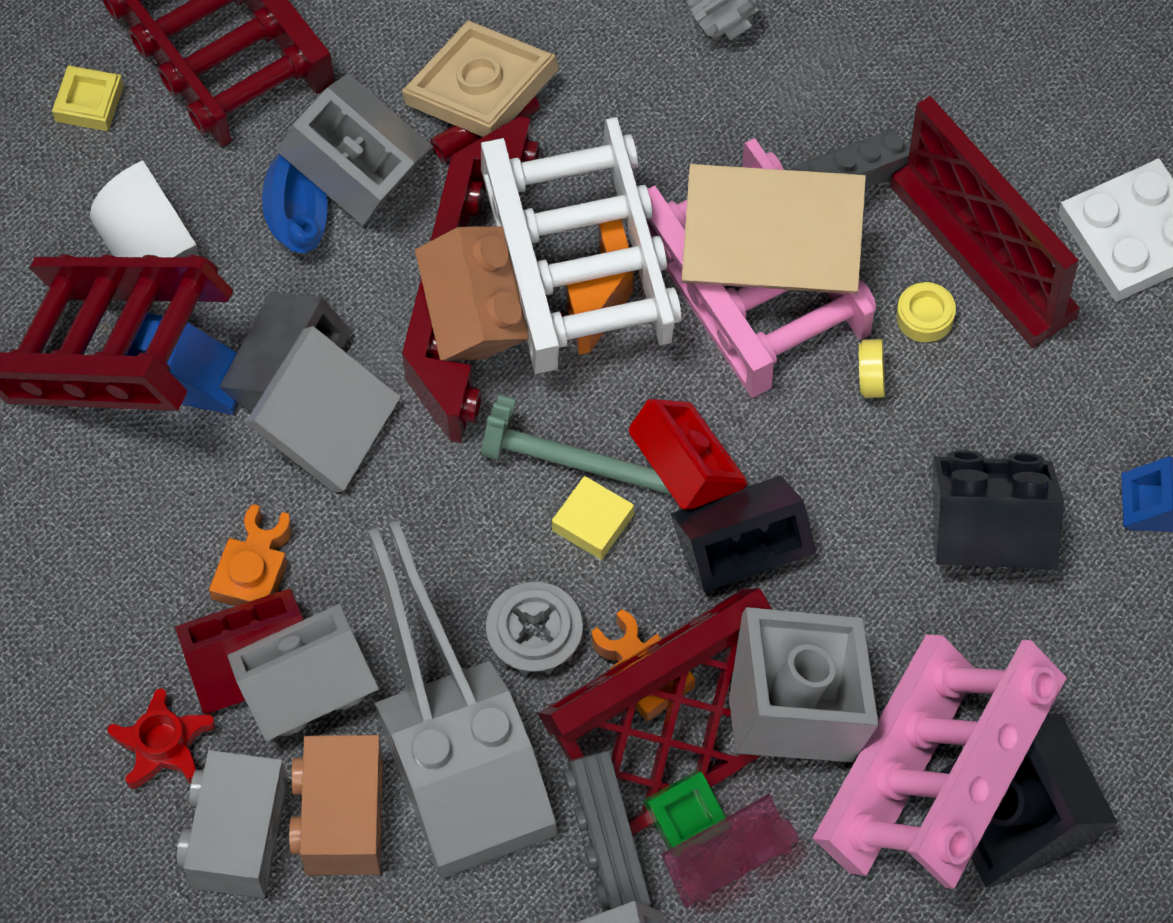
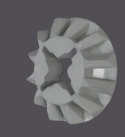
[486,582,583,676]

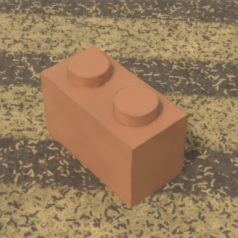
[415,226,529,361]
[289,735,384,875]

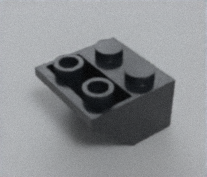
[933,450,1064,569]

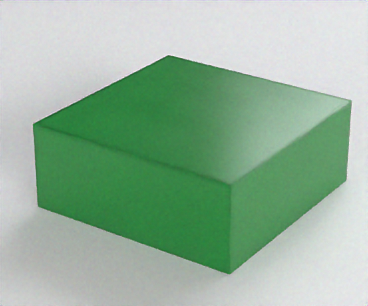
[643,771,730,857]

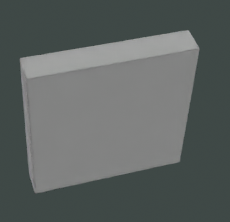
[245,326,401,493]

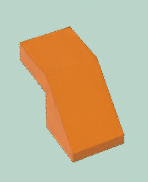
[565,219,633,355]

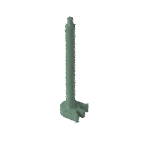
[481,394,671,495]

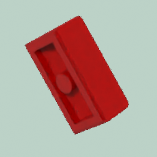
[628,399,748,510]

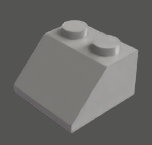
[729,607,879,762]

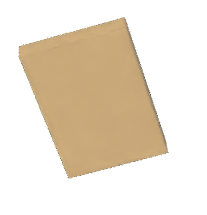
[682,164,866,294]

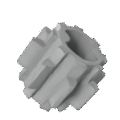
[687,0,760,40]

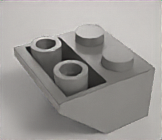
[277,73,433,225]

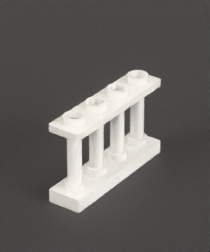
[481,117,682,374]

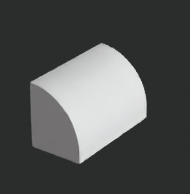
[90,160,199,257]

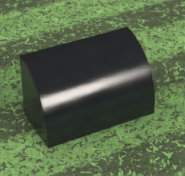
[670,475,816,592]

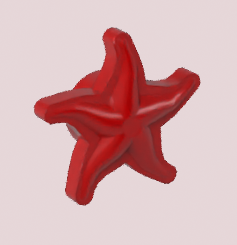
[107,688,216,789]

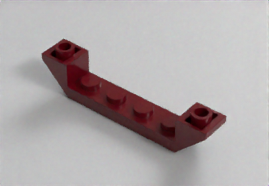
[402,116,540,443]

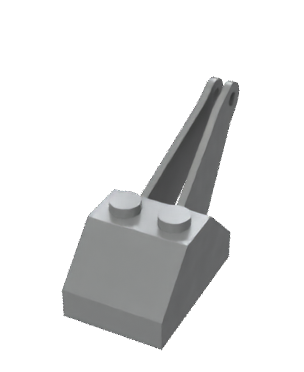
[367,520,557,879]

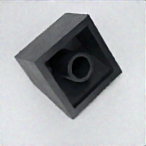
[939,714,1118,888]

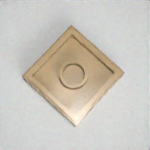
[402,20,559,137]

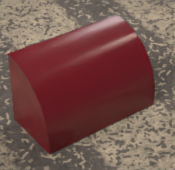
[175,588,303,715]

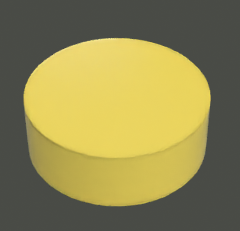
[896,282,956,343]
[859,339,885,398]

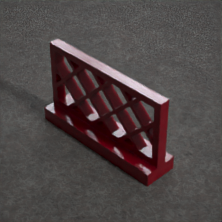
[890,96,1080,348]
[537,588,772,836]

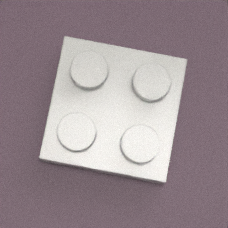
[1058,159,1173,302]

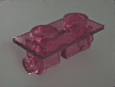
[661,794,799,907]

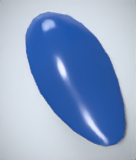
[262,154,328,253]

